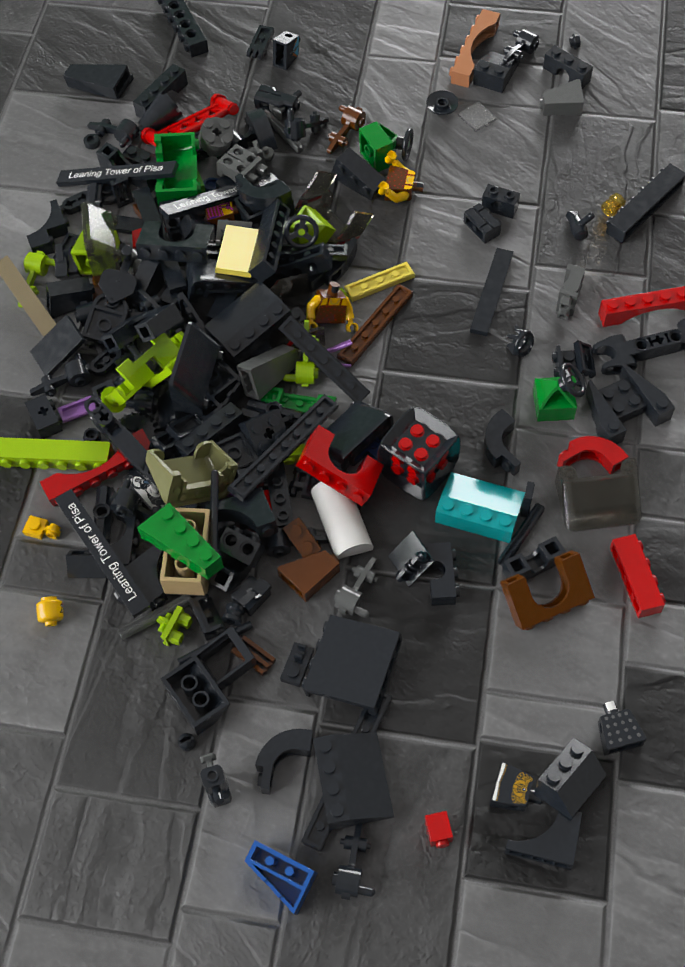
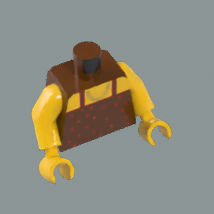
[378,150,424,203]
[306,281,359,332]

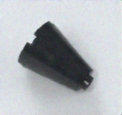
[138,91,183,132]

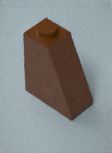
[277,550,340,602]

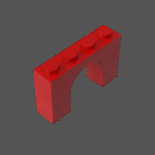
[296,425,384,506]

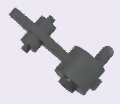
[334,557,379,618]

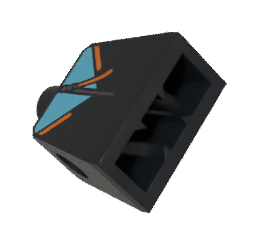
[273,31,301,70]

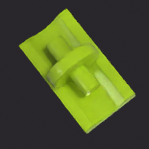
[156,606,193,646]

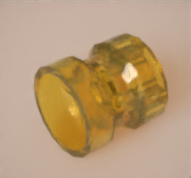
[601,193,626,217]

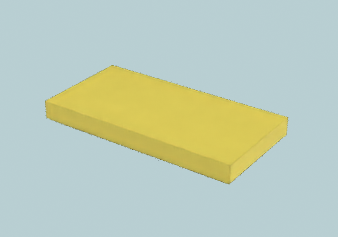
[215,225,259,278]

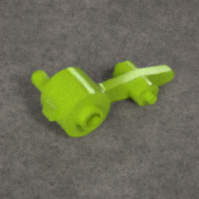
[18,251,55,308]
[283,320,319,387]

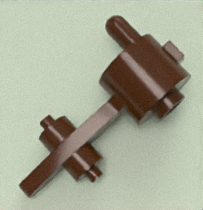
[327,105,366,154]

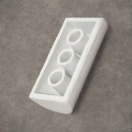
[311,482,373,559]

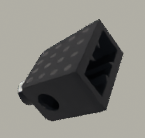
[598,701,646,756]

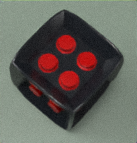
[377,407,461,500]

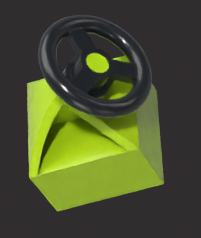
[284,205,336,249]

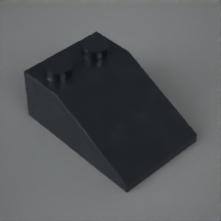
[473,51,520,93]

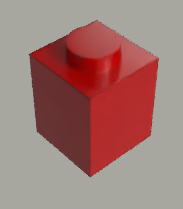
[424,811,453,848]

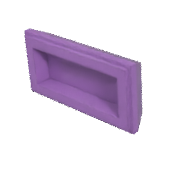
[57,396,97,423]

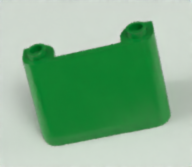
[154,132,201,206]

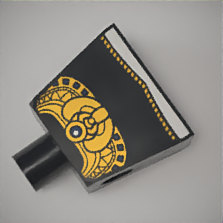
[489,761,542,811]

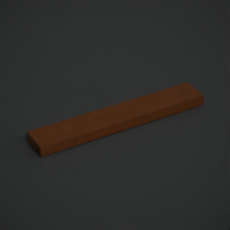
[337,284,413,367]

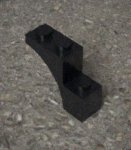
[27,199,70,255]

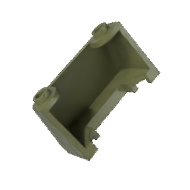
[146,440,238,507]

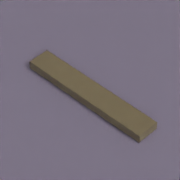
[0,256,56,337]

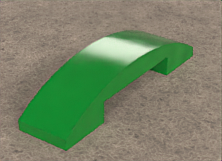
[261,387,337,413]

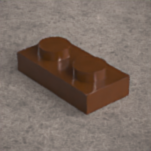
[283,516,322,558]

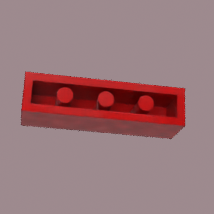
[610,534,666,618]

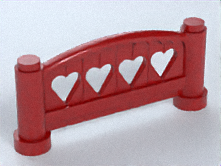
[141,93,239,147]

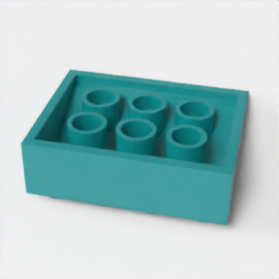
[435,472,525,543]

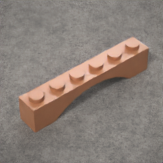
[449,9,500,88]

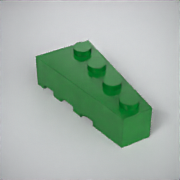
[137,503,224,580]

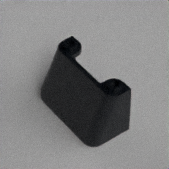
[185,259,258,303]
[326,401,394,474]

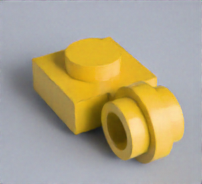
[22,515,61,540]

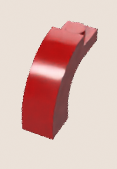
[557,436,629,475]

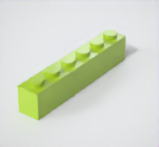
[0,437,114,471]

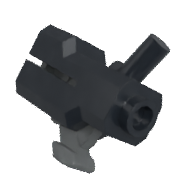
[254,84,302,121]
[200,753,232,808]

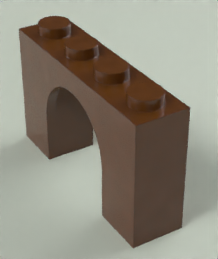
[500,550,595,630]

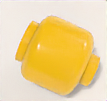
[36,596,64,627]

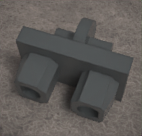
[247,140,275,166]

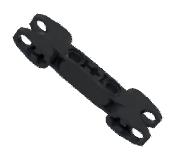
[592,318,685,375]
[84,396,162,498]

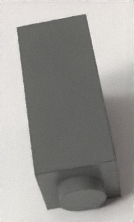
[539,79,584,116]

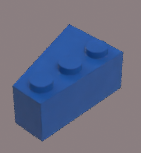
[245,840,318,915]

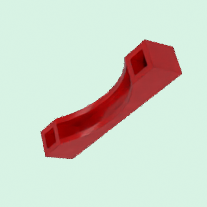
[598,286,685,327]
[40,429,150,507]

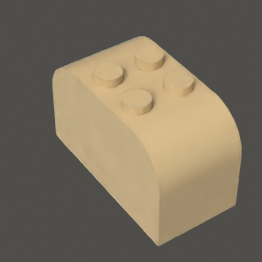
[160,508,210,596]

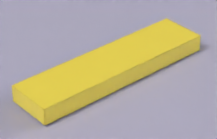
[344,262,415,302]

